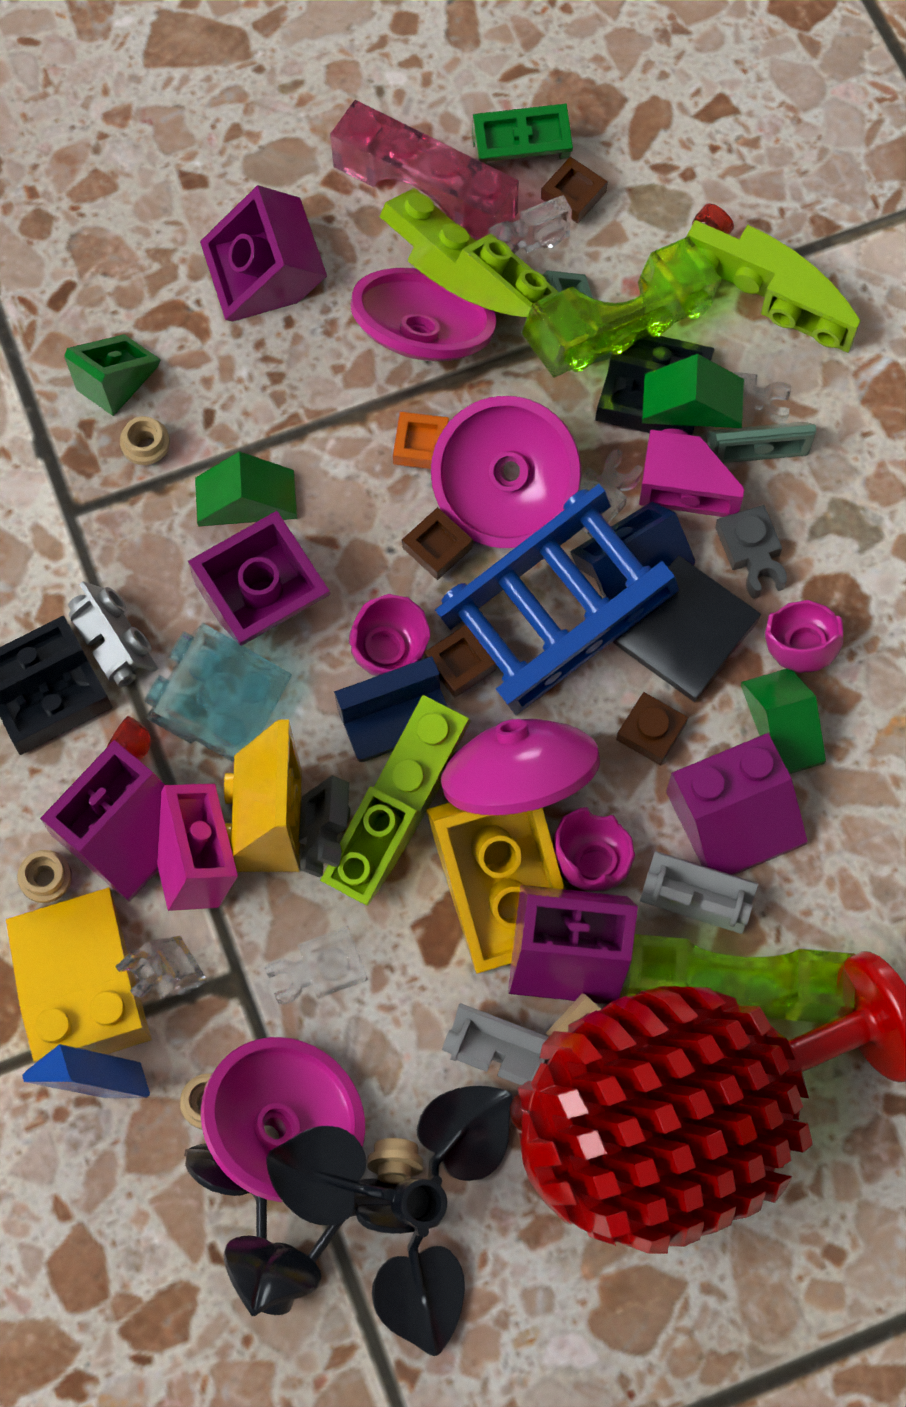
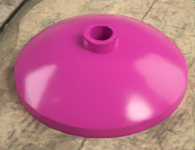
[350,268,496,361]
[431,396,582,548]
[441,719,600,815]
[201,1037,365,1202]

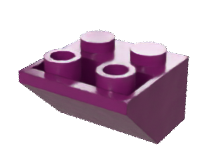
[40,740,165,902]
[508,885,638,1004]

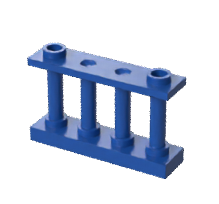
[435,484,679,715]

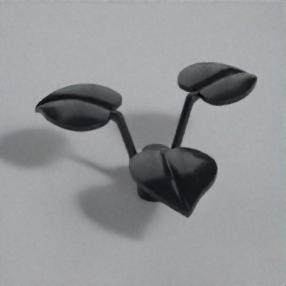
[266,1086,513,1356]
[184,1143,440,1316]

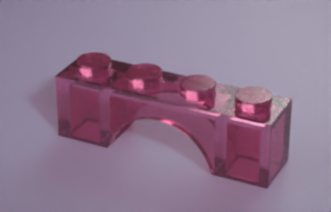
[330,100,519,240]

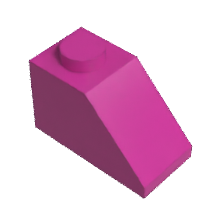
[639,428,745,517]
[157,783,238,911]

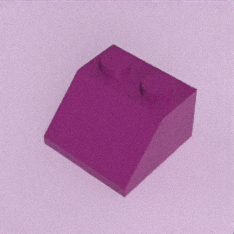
[200,185,327,322]
[188,511,330,646]
[666,733,808,875]

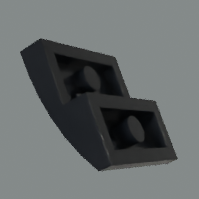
[595,327,714,435]
[613,555,761,702]
[0,615,113,755]

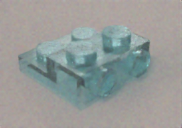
[144,623,292,762]

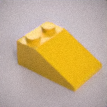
[224,719,302,872]
[426,803,564,974]
[6,887,152,1063]

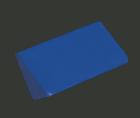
[22,1044,150,1098]

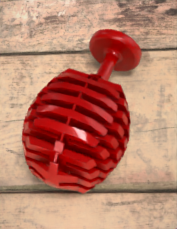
[518,951,906,1254]

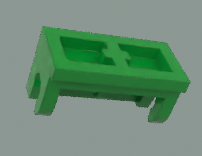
[472,103,573,169]

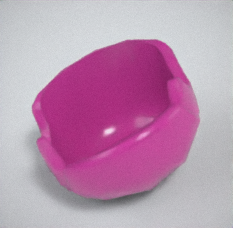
[349,594,430,676]
[765,600,844,673]
[553,807,635,892]

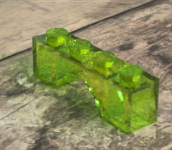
[521,236,722,378]
[625,934,855,1023]

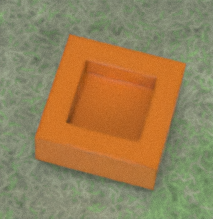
[393,412,449,469]

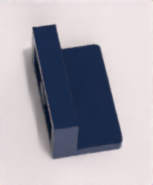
[570,501,695,600]
[334,656,448,762]

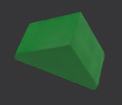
[64,334,161,416]
[642,354,744,428]
[195,451,297,527]
[741,669,826,774]

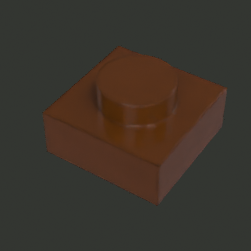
[541,157,608,223]
[402,507,473,580]
[424,624,496,698]
[616,692,688,766]

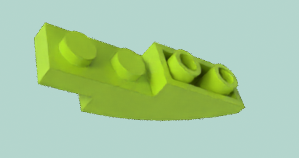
[379,188,562,318]
[683,220,861,353]
[320,695,471,906]

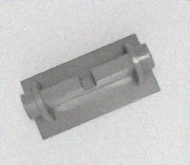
[68,581,158,687]
[640,851,758,934]
[442,1003,549,1085]

